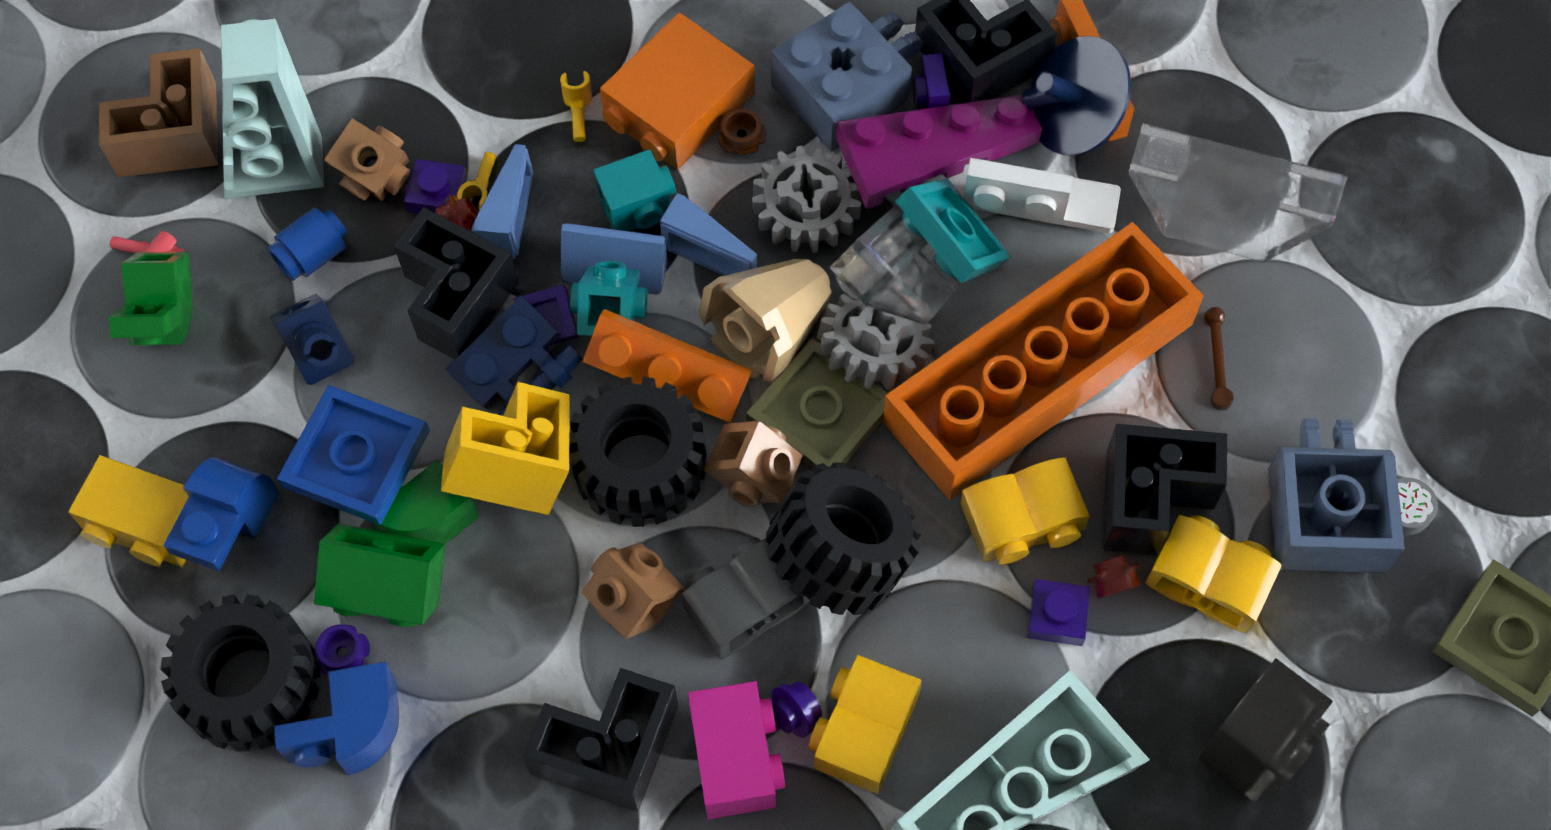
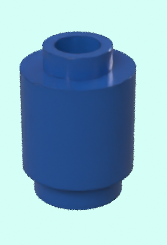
[267,207,348,281]

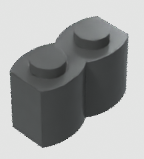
[682,537,810,660]

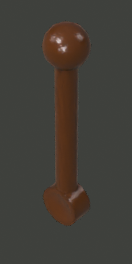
[1204,307,1234,411]

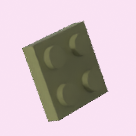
[746,338,889,469]
[1432,559,1551,717]

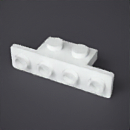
[922,158,1121,233]

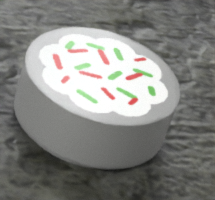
[1398,477,1438,535]

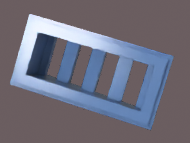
[471,144,534,259]
[660,193,757,276]

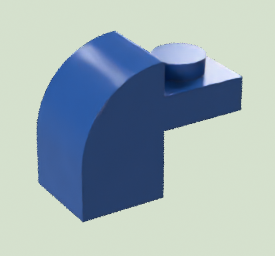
[163,457,279,571]
[274,662,399,775]

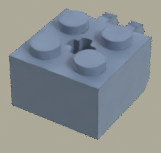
[771,2,924,151]
[1268,418,1405,573]

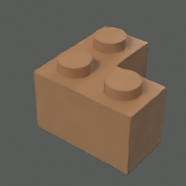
[99,48,218,178]

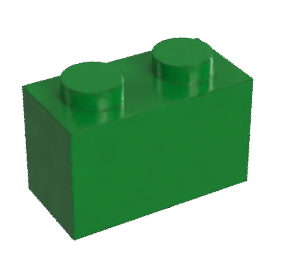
[314,524,445,627]

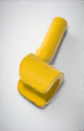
[560,71,592,142]
[457,152,496,211]

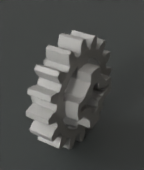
[752,146,862,253]
[817,290,934,390]

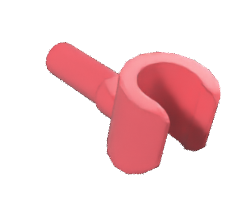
[110,231,185,253]

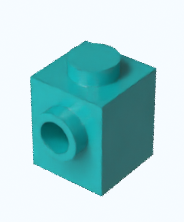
[593,149,676,231]

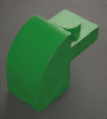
[108,252,192,346]
[372,459,479,543]

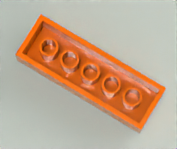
[882,222,1204,501]

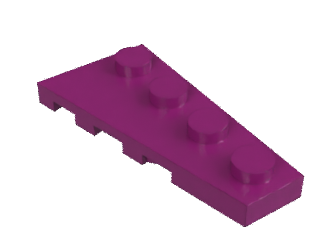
[835,94,1042,210]

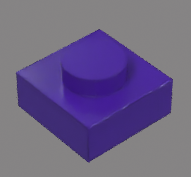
[912,53,950,109]
[404,159,468,219]
[513,284,580,345]
[1027,579,1090,646]

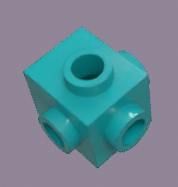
[570,261,648,336]

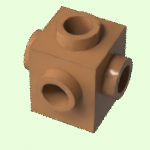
[324,118,410,202]
[704,421,803,507]
[581,542,685,640]

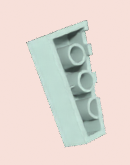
[221,19,324,199]
[888,670,1150,830]

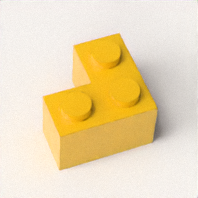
[441,382,570,515]

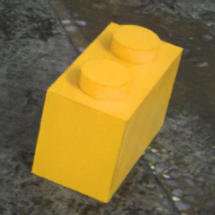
[68,455,189,567]

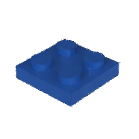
[277,385,430,526]

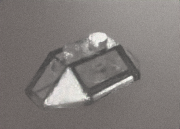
[1128,123,1348,262]
[829,204,957,325]

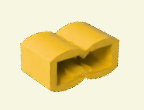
[960,457,1090,565]
[1145,515,1282,633]
[808,655,922,794]

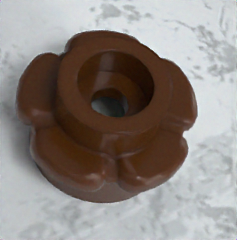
[718,108,767,156]

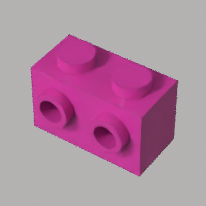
[688,681,786,820]

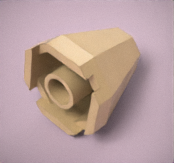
[698,259,832,382]

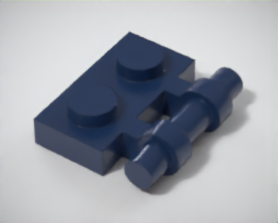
[446,295,583,416]

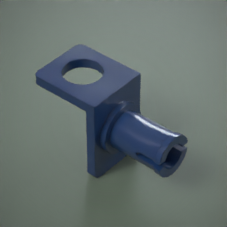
[270,294,354,385]

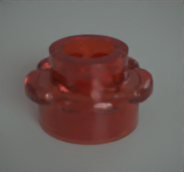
[435,194,478,232]
[1087,555,1141,599]

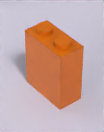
[600,12,755,170]

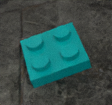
[895,178,1011,283]

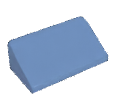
[561,223,668,295]

